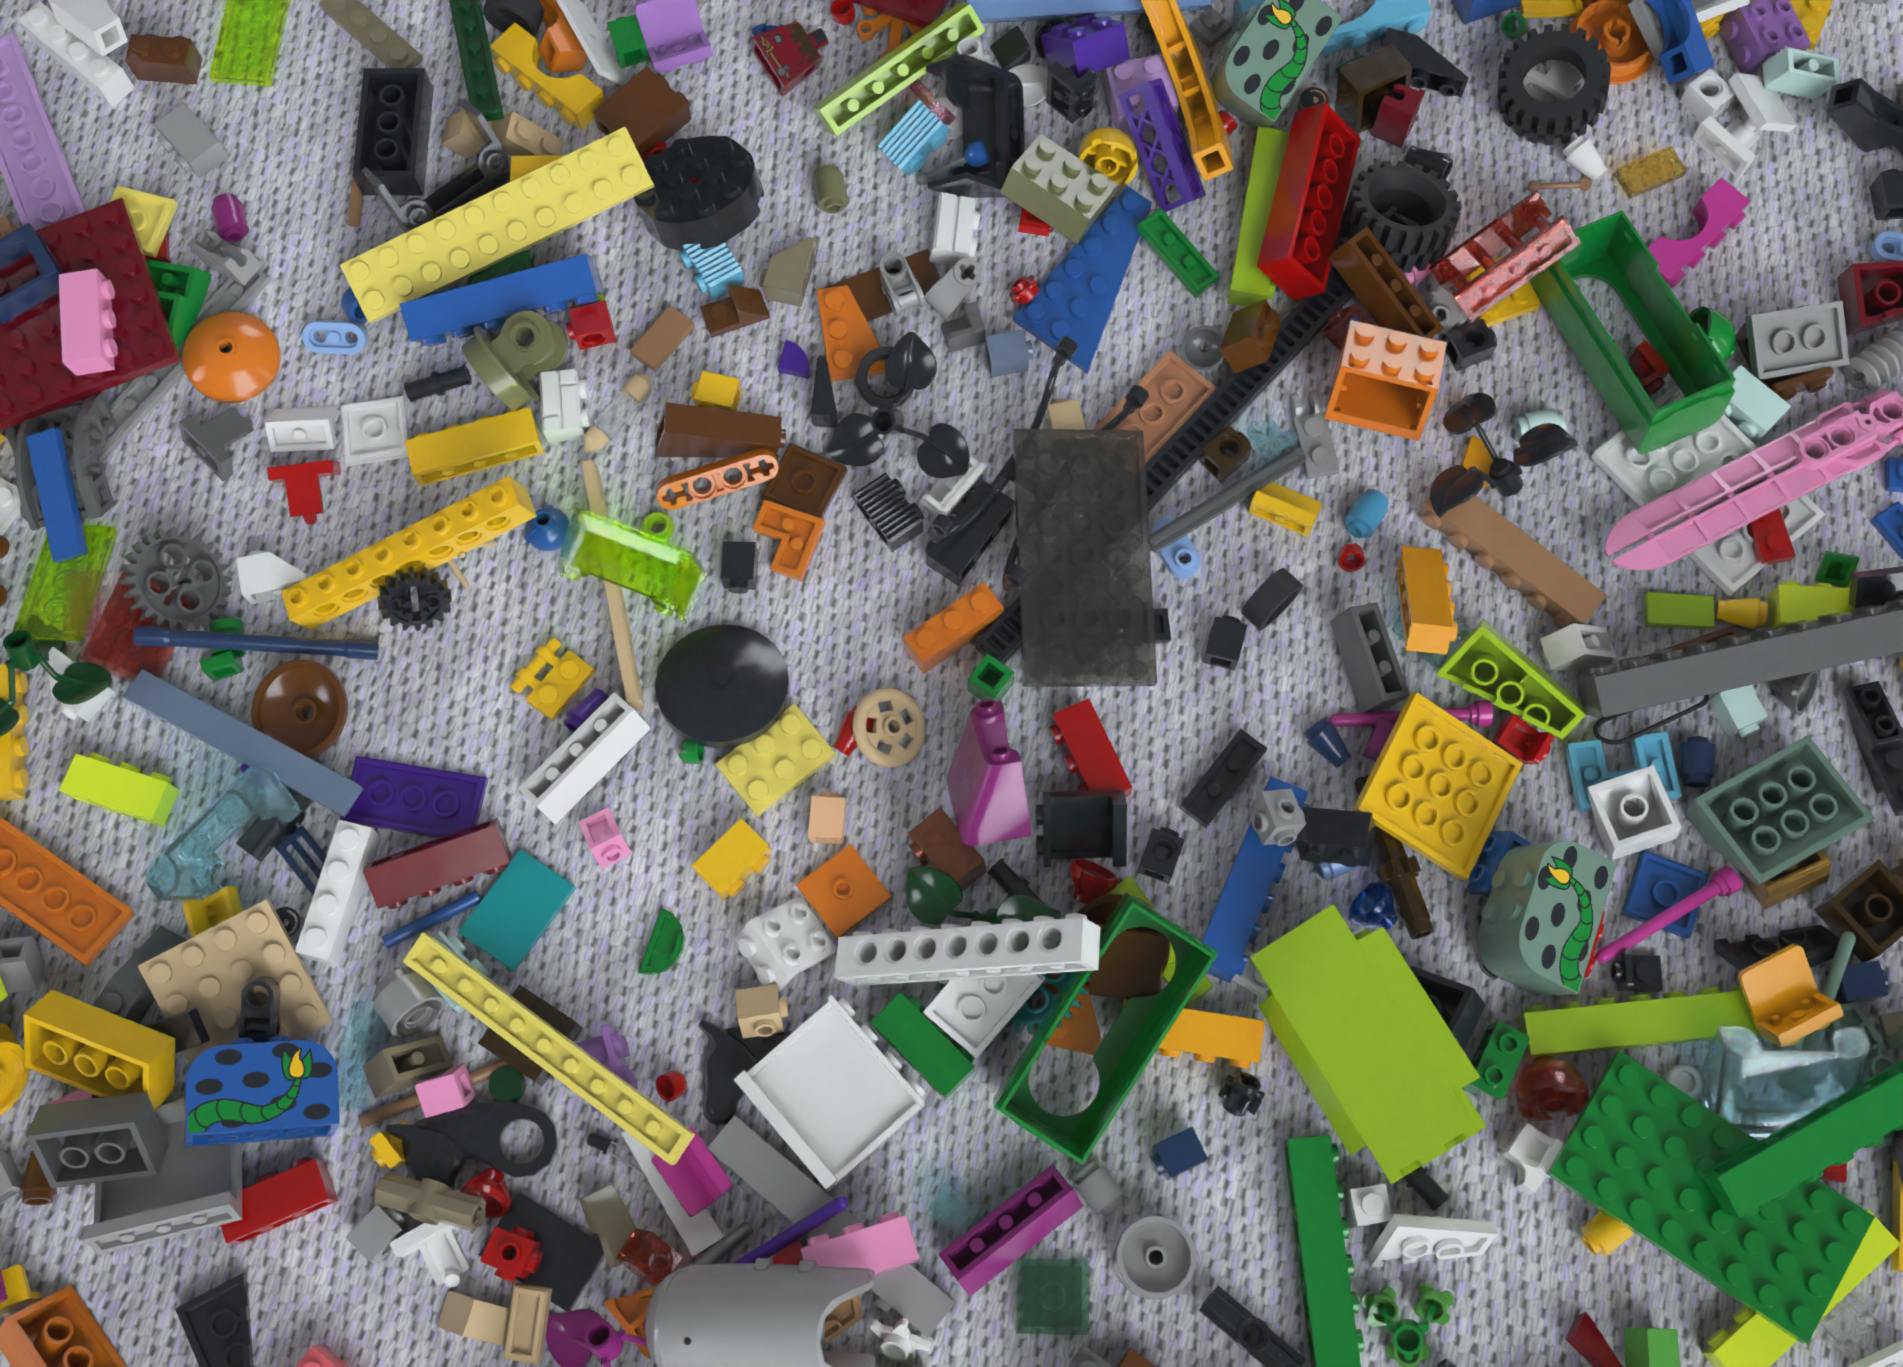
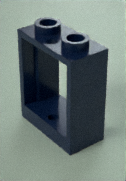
[0,223,64,324]

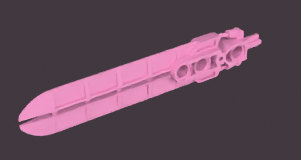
[1604,388,1903,570]

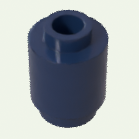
[1679,736,1716,788]

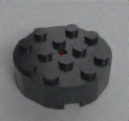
[634,136,764,251]

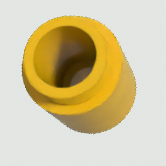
[1581,1211,1633,1257]

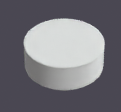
[1664,1064,1703,1098]

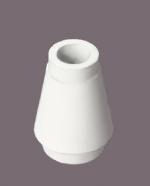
[1562,135,1608,182]

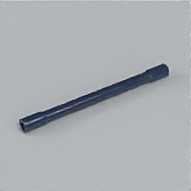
[133,626,379,660]

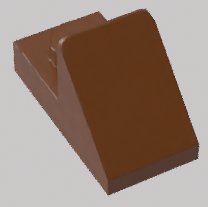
[700,285,770,338]

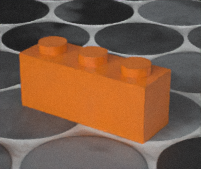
[903,582,1004,674]

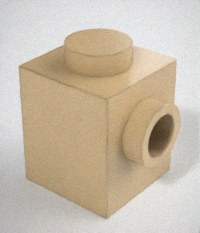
[735,984,789,1039]

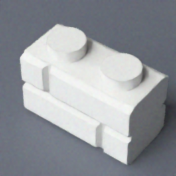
[929,192,980,266]
[539,368,591,443]

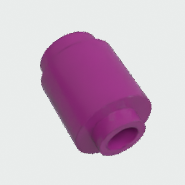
[211,193,249,242]

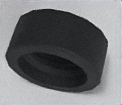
[483,0,545,37]
[856,346,914,409]
[1241,568,1303,630]

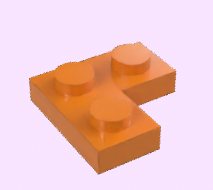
[752,500,826,582]

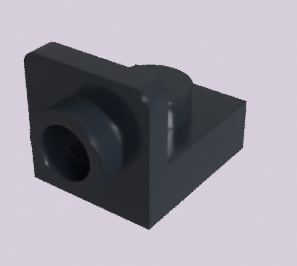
[1611,952,1663,992]

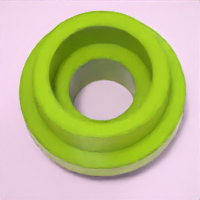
[642,512,674,544]

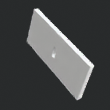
[556,0,628,86]

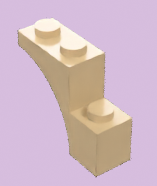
[441,109,563,158]

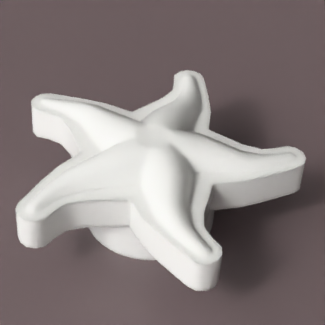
[870,1318,932,1366]

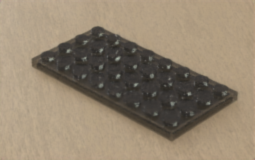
[1012,429,1157,687]

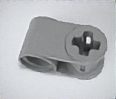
[879,251,926,317]
[924,258,981,319]

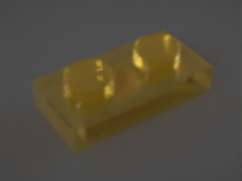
[1614,146,1687,199]

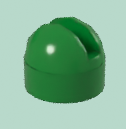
[1501,12,1528,39]
[678,739,704,764]

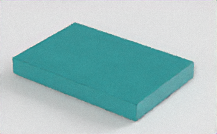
[458,849,576,972]

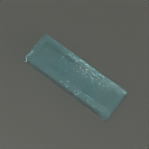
[338,1001,385,1111]

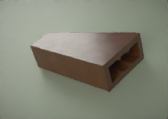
[655,402,786,458]

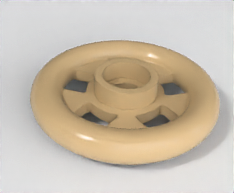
[853,688,925,768]

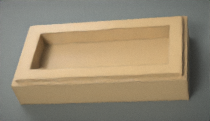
[503,1283,552,1364]

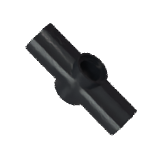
[236,786,313,862]
[1198,1285,1305,1367]

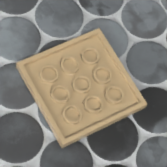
[138,898,334,1065]

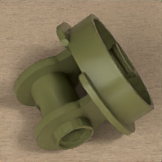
[462,310,568,411]

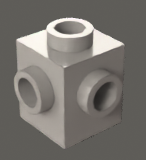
[1425,280,1476,335]
[1248,788,1306,846]

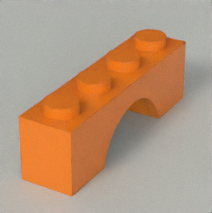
[538,0,588,73]

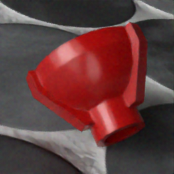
[1069,858,1119,904]
[460,1168,512,1218]

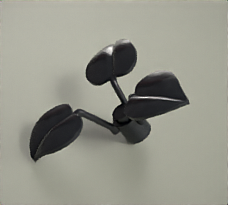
[825,332,970,478]
[1430,392,1578,518]

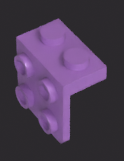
[634,0,713,74]
[1720,0,1810,74]

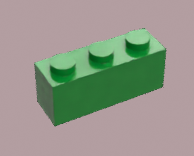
[870,992,975,1101]

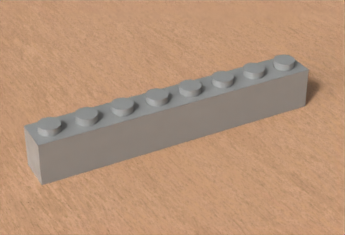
[707,1115,955,1338]

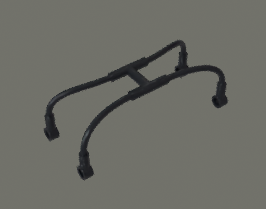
[930,336,1149,591]

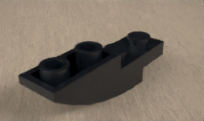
[1844,681,1903,816]

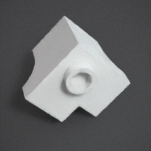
[1501,1123,1564,1195]

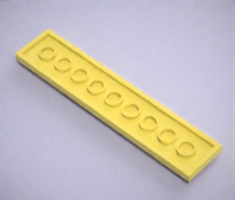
[340,127,655,324]

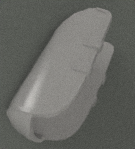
[644,1258,876,1367]

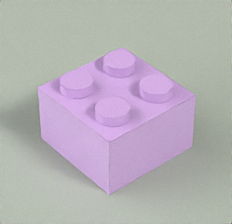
[1103,53,1179,134]

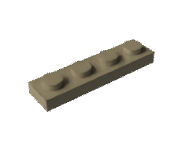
[319,0,423,68]

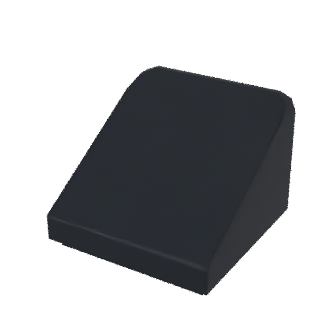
[990,26,1031,70]

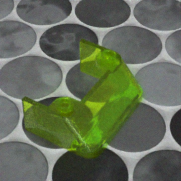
[557,508,708,624]

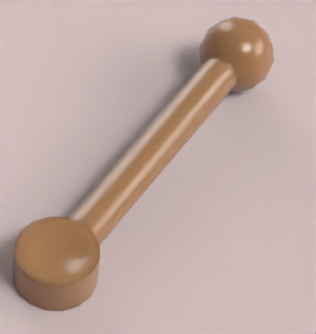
[1527,178,1592,193]

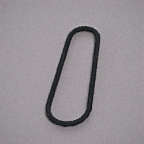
[1593,694,1709,745]

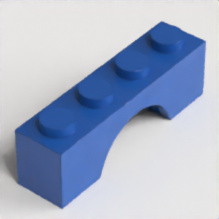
[1645,0,1715,84]

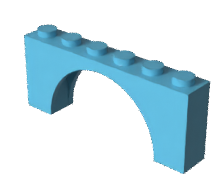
[1233,0,1432,56]

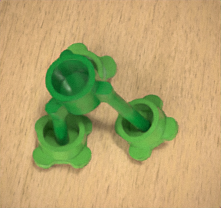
[1360,1283,1455,1367]

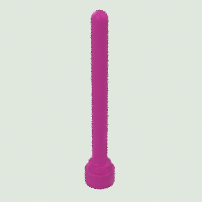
[1328,700,1493,727]
[1595,865,1742,963]

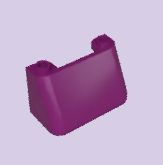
[946,700,1032,846]

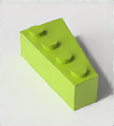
[1436,619,1586,739]

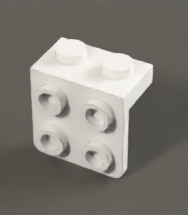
[734,897,836,992]

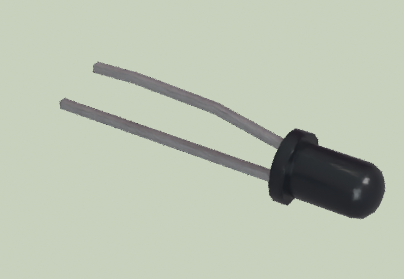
[586,1133,643,1173]

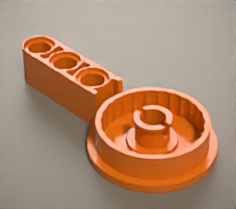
[1570,0,1654,85]

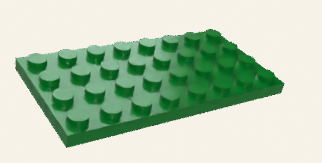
[1546,1051,1875,1344]

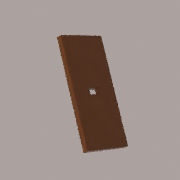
[824,249,941,322]

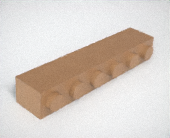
[1418,496,1607,629]

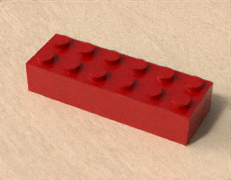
[1256,102,1361,301]

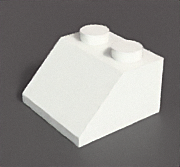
[1587,765,1682,860]

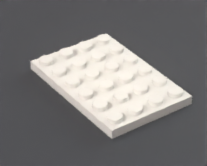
[1591,385,1826,597]

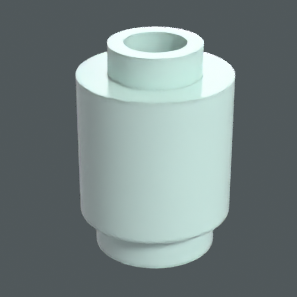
[1515,408,1566,442]

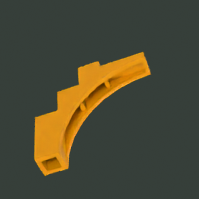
[1141,0,1234,182]

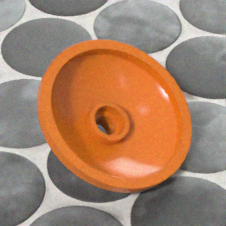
[182,311,281,403]

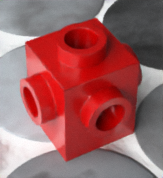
[480,1225,543,1282]

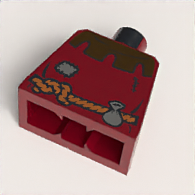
[751,22,828,96]

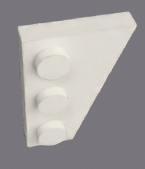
[1368,1213,1498,1268]

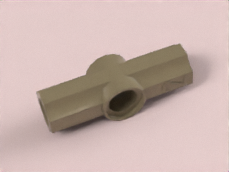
[374,1172,487,1232]

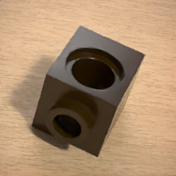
[1199,426,1252,483]

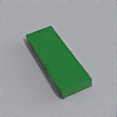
[1136,208,1221,299]

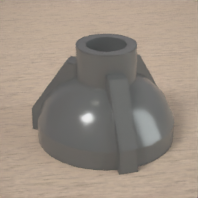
[1179,324,1224,371]
[1770,670,1820,715]

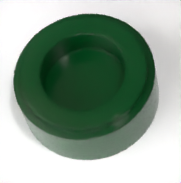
[489,1066,526,1102]

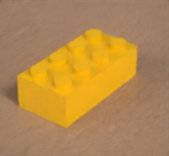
[23,989,175,1111]

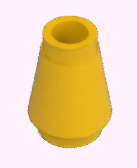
[1715,597,1768,630]

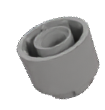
[374,967,445,1038]

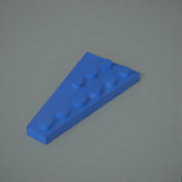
[1013,186,1152,374]

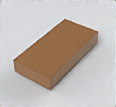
[630,305,695,372]

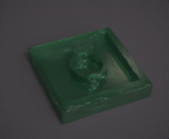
[1016,1258,1089,1335]

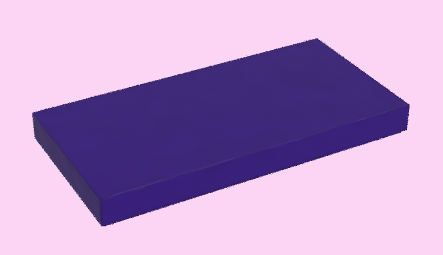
[340,756,488,838]

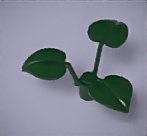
[0,616,112,736]
[906,866,1061,990]

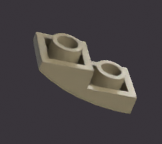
[579,1184,645,1267]

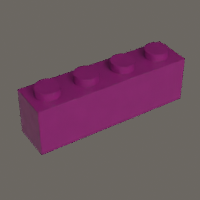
[938,1164,1083,1296]

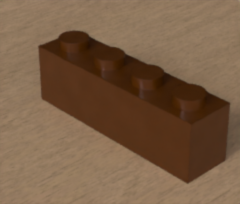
[1327,226,1444,339]

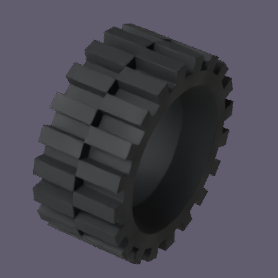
[1497,24,1611,145]
[1341,161,1462,273]

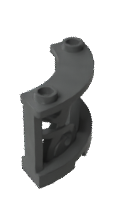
[15,392,115,531]

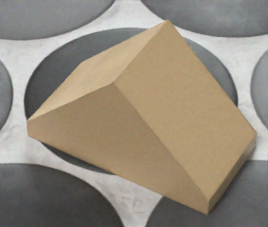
[437,1290,510,1346]

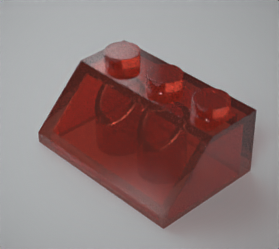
[81,572,190,683]

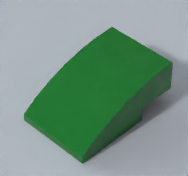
[146,259,212,349]

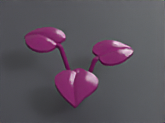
[545,1309,691,1367]

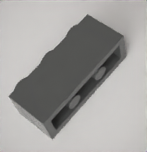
[1330,602,1410,714]

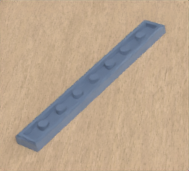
[122,669,363,817]

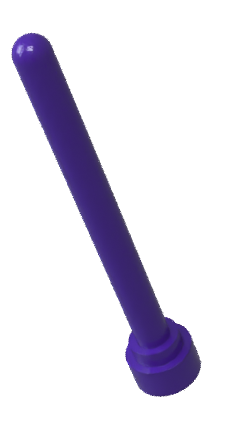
[732,1196,849,1264]

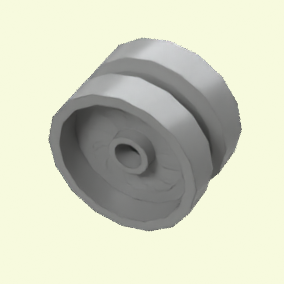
[1114,1216,1197,1299]

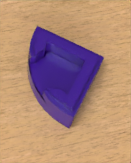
[778,340,810,379]

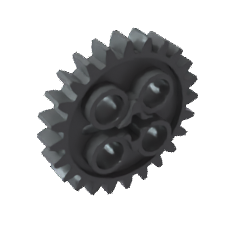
[120,527,232,631]

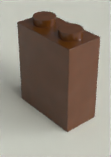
[593,66,691,157]

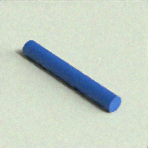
[382,890,482,949]

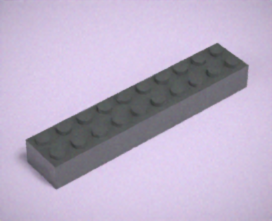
[1576,598,1903,717]

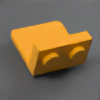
[1738,944,1844,1048]

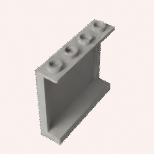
[83,1098,242,1255]

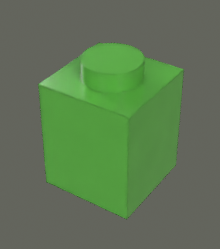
[1623,1328,1680,1367]

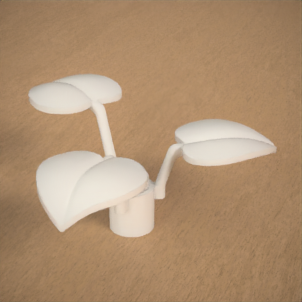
[928,35,1048,140]

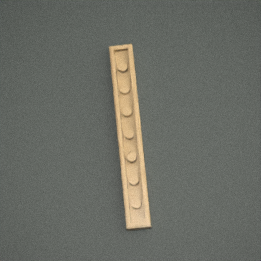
[581,460,645,711]

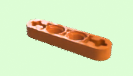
[656,448,779,510]

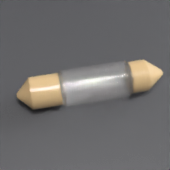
[584,374,651,452]

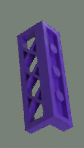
[1118,78,1206,212]

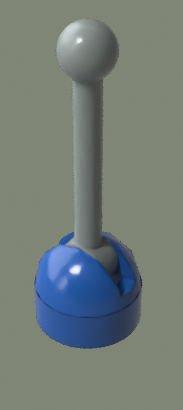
[918,139,990,185]

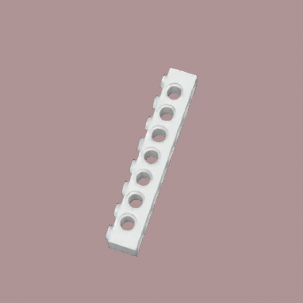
[834,913,1101,986]

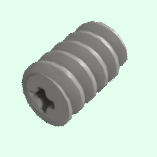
[1843,327,1903,391]

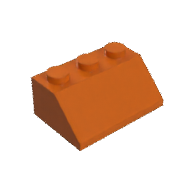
[0,1285,127,1367]

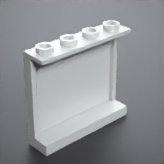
[734,995,925,1192]

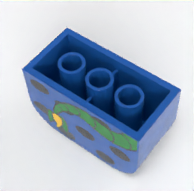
[184,1036,340,1148]

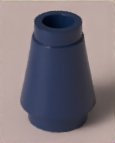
[1304,717,1352,768]

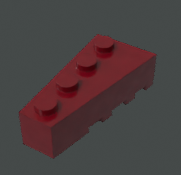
[1837,261,1903,336]

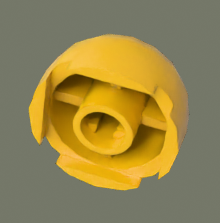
[1076,127,1138,187]

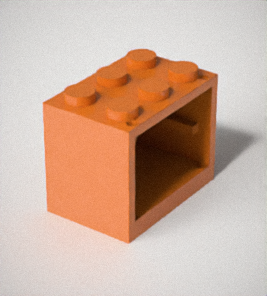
[1324,320,1447,441]

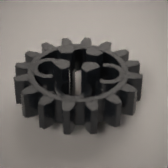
[377,566,452,631]

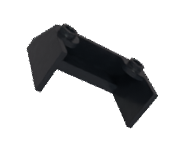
[926,54,1024,198]
[361,99,510,233]

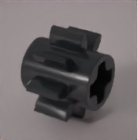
[1218,1072,1265,1117]

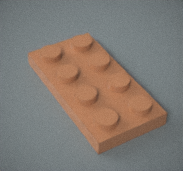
[1086,350,1218,479]

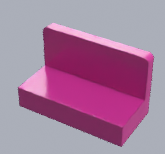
[651,1126,733,1217]

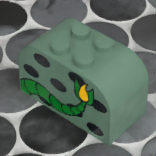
[1212,0,1343,130]
[1477,841,1617,995]

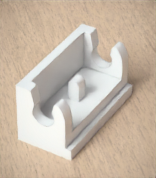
[919,456,987,517]

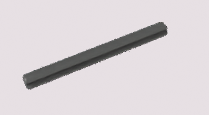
[1145,447,1306,553]

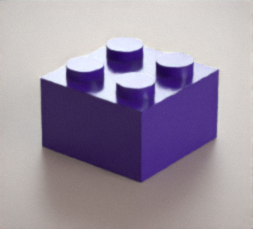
[1041,13,1131,79]

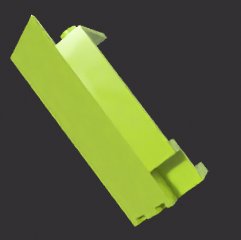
[1250,904,1487,1184]

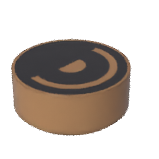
[1298,87,1330,111]

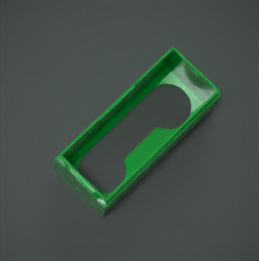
[1528,210,1736,454]
[993,892,1218,1165]

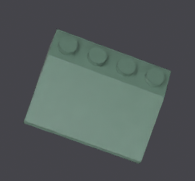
[1685,735,1875,886]

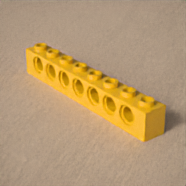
[281,476,537,630]

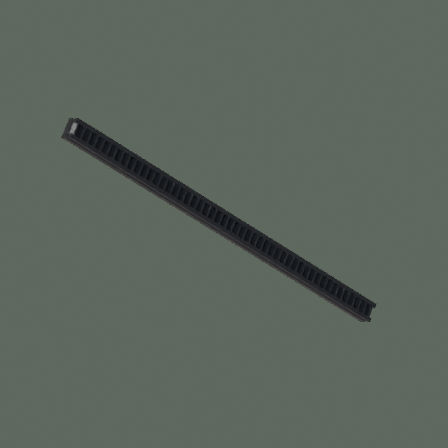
[975,205,1417,665]

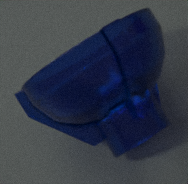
[1348,882,1398,930]

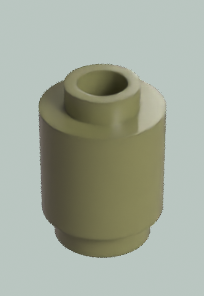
[813,165,848,214]

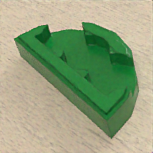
[638,907,685,975]

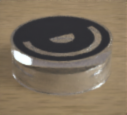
[275,906,305,941]

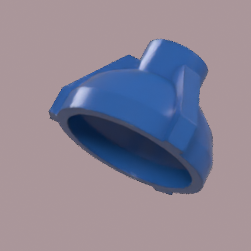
[524,505,571,551]

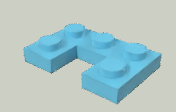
[1564,732,1682,812]

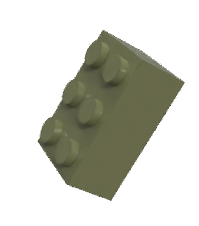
[1000,133,1118,244]

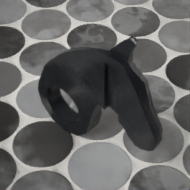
[698,1019,793,1125]
[385,1099,558,1190]

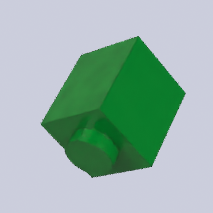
[607,14,650,68]
[967,653,1014,701]

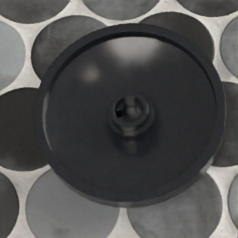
[655,625,790,748]

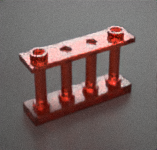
[1429,190,1581,322]

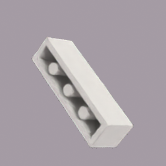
[17,1,135,107]
[518,692,651,825]
[295,820,380,966]

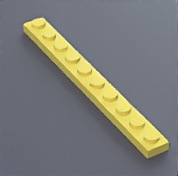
[403,932,696,1165]

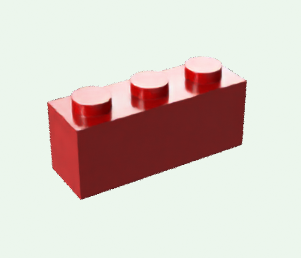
[1049,698,1133,797]
[220,1156,338,1245]

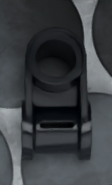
[238,976,281,1042]

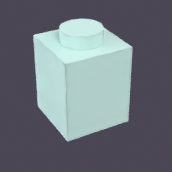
[1708,685,1768,738]

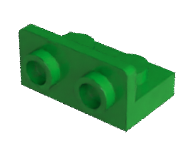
[1462,1020,1530,1100]

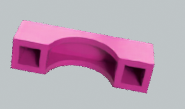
[1648,177,1750,289]

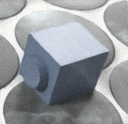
[985,329,1034,377]

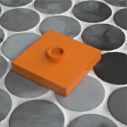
[796,844,892,940]

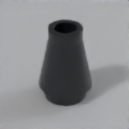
[1404,145,1453,181]

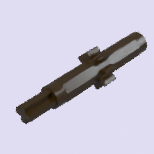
[1354,774,1435,940]

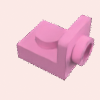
[578,807,631,868]

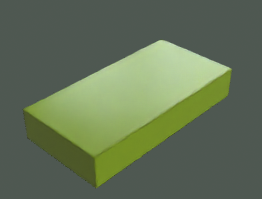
[1644,592,1715,630]

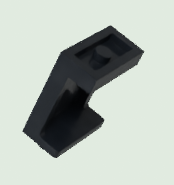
[1036,790,1127,867]

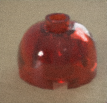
[1515,1055,1589,1121]

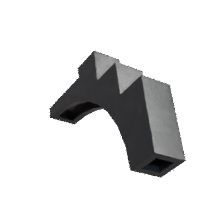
[1826,78,1903,155]

